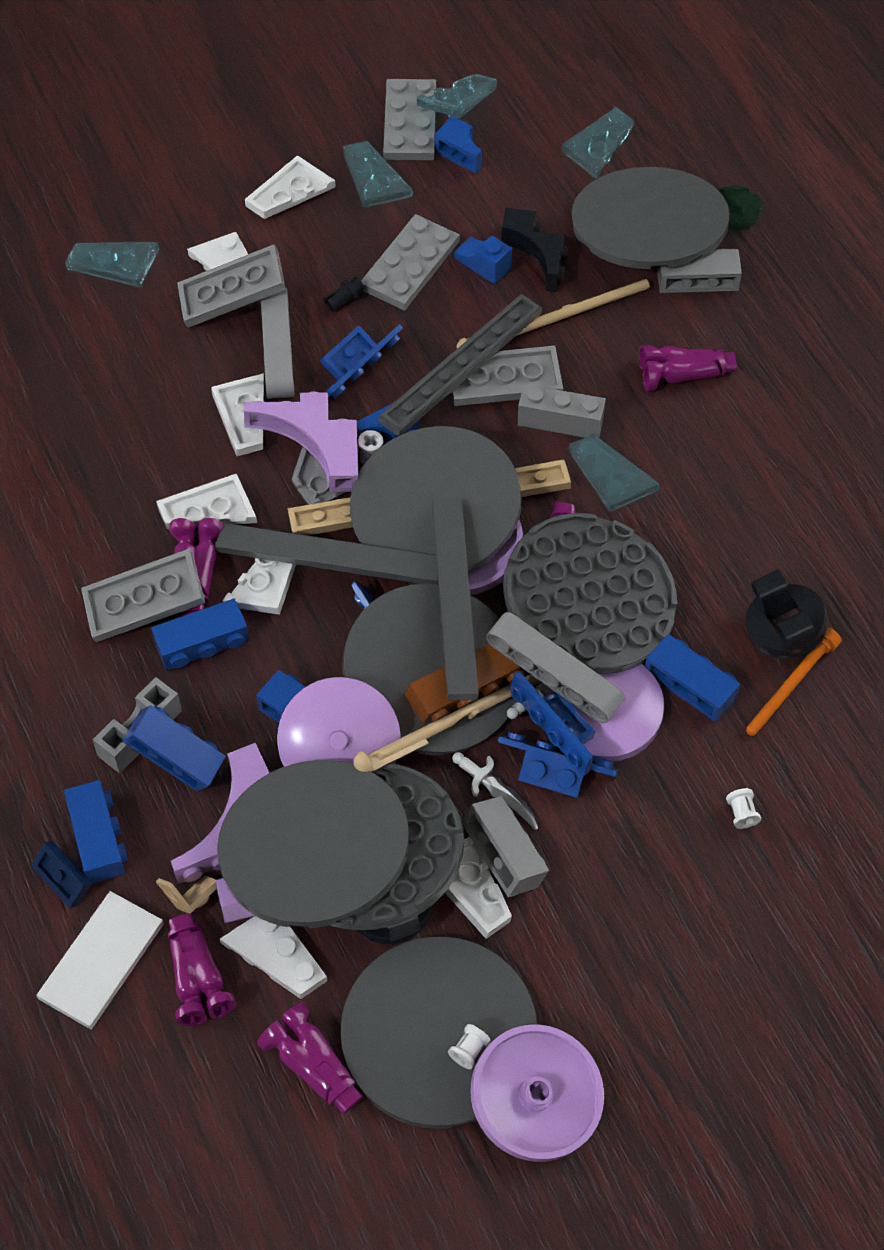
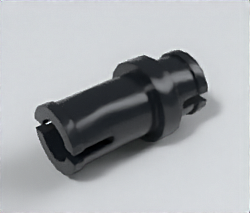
[323,276,365,312]

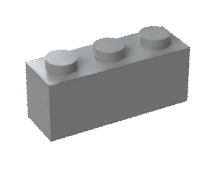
[657,249,742,293]
[518,384,606,440]
[461,796,549,897]

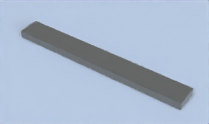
[378,294,542,436]
[432,498,479,700]
[215,523,438,585]

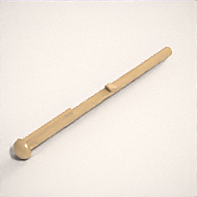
[457,279,650,348]
[354,674,541,772]

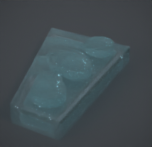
[417,74,497,118]
[562,107,634,179]
[343,141,413,208]
[65,242,159,287]
[568,434,660,512]

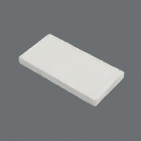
[36,891,164,1030]

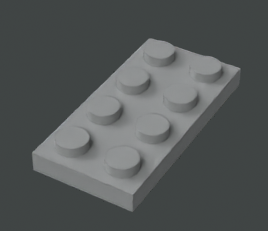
[383,79,436,160]
[361,214,460,311]
[177,244,286,328]
[447,346,563,406]
[81,549,205,642]

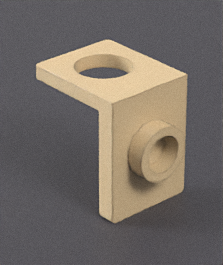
[156,875,217,914]

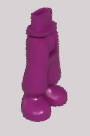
[639,344,737,392]
[169,518,223,615]
[168,913,237,1026]
[257,1002,363,1114]

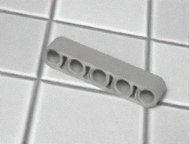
[261,288,295,399]
[486,612,625,723]

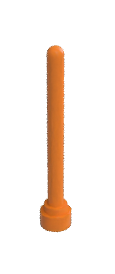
[746,627,842,736]

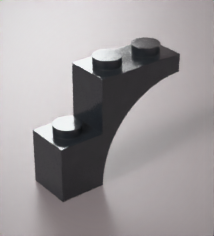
[501,208,568,292]

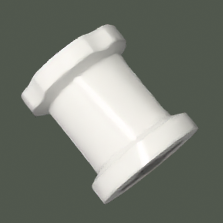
[358,430,383,465]
[726,788,761,829]
[448,1024,491,1069]

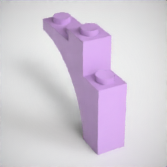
[244,392,358,492]
[171,743,269,884]

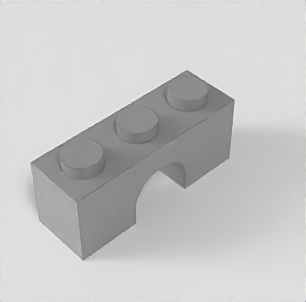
[93,677,182,773]

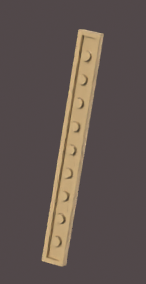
[288,460,571,536]

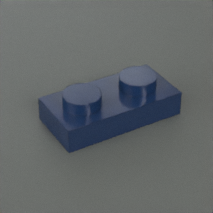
[31,841,92,908]

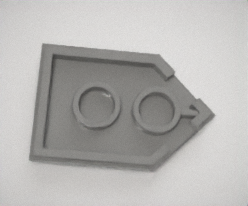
[292,444,360,505]

